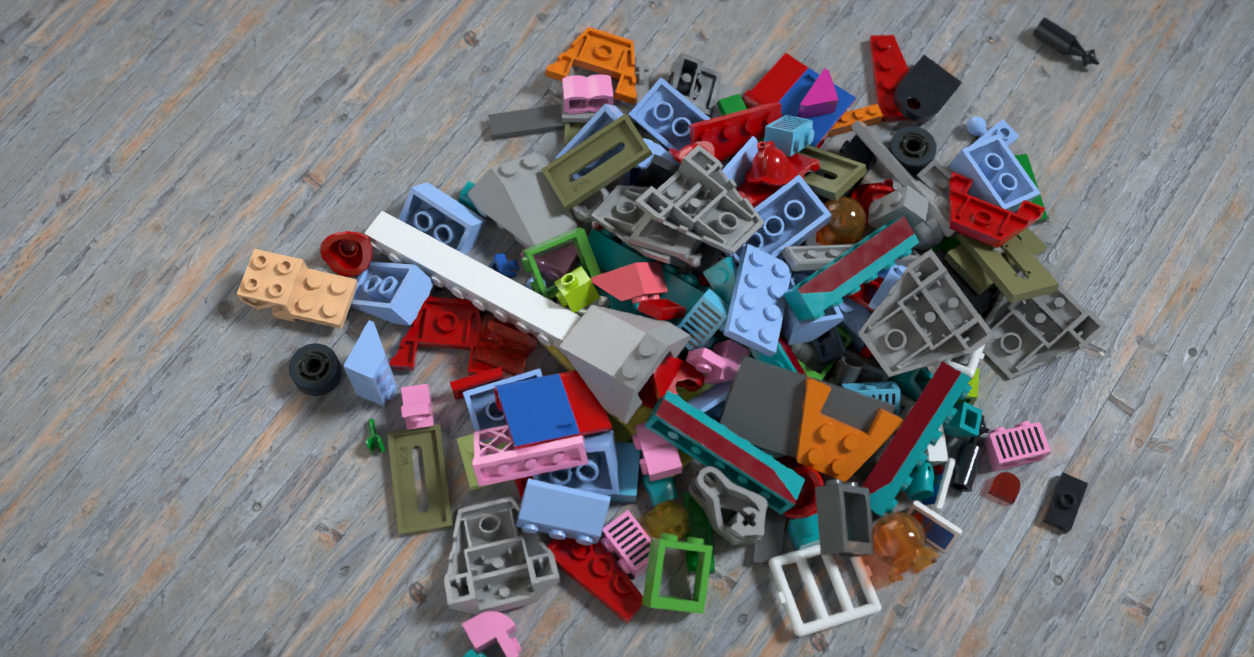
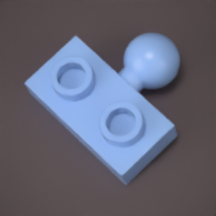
[966,116,1019,147]

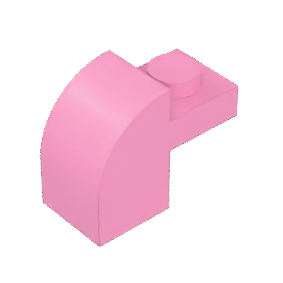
[686,339,751,385]
[401,384,434,430]
[462,611,522,657]

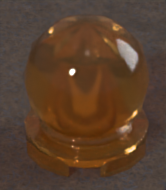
[816,196,867,245]
[873,512,940,583]

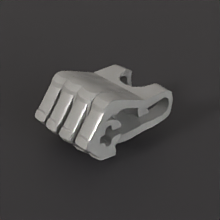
[688,466,768,545]

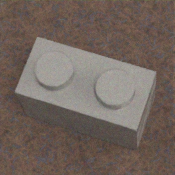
[867,185,929,230]

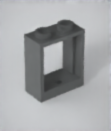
[815,480,875,558]

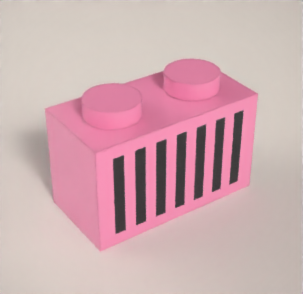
[983,421,1051,472]
[601,510,651,579]

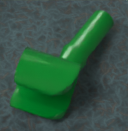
[365,419,385,456]

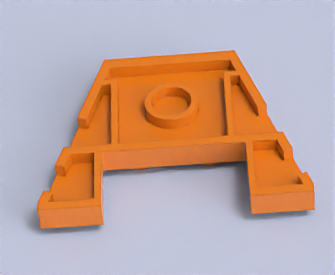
[545,27,637,105]
[795,377,904,482]

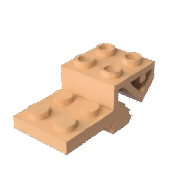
[237,249,358,329]

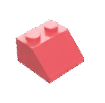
[591,262,668,304]

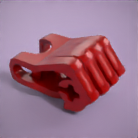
[637,356,705,410]

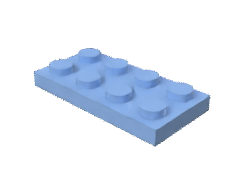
[724,244,792,357]

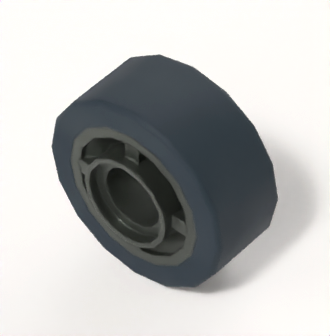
[888,126,937,175]
[289,343,342,396]

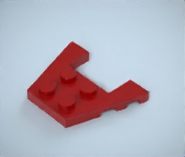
[949,172,1045,248]
[390,296,491,376]

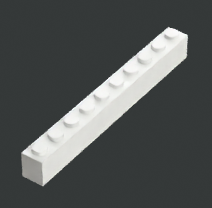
[364,211,582,356]

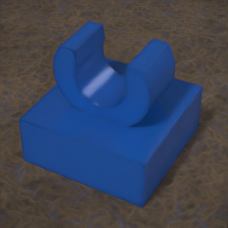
[489,253,520,279]

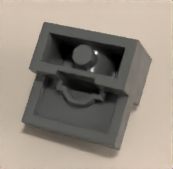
[667,53,722,117]

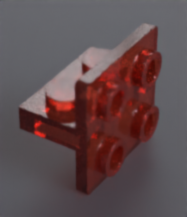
[473,314,538,376]

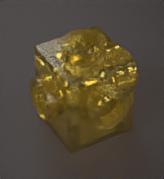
[642,499,691,548]

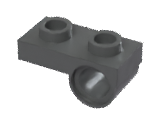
[832,350,889,387]

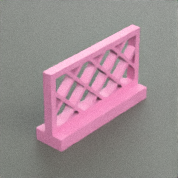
[472,425,588,487]

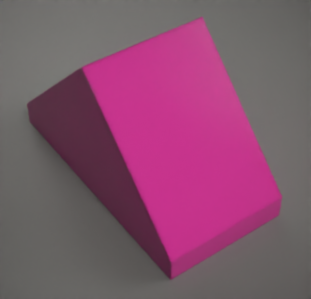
[797,68,838,118]

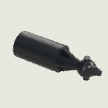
[1033,17,1100,66]
[949,415,990,492]

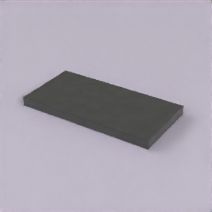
[718,355,895,480]

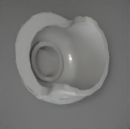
[912,214,945,250]

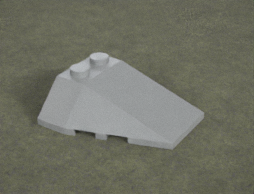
[634,145,764,255]
[468,153,581,257]
[591,185,703,267]
[858,249,996,377]
[983,253,1108,380]
[559,305,691,424]
[444,496,560,615]

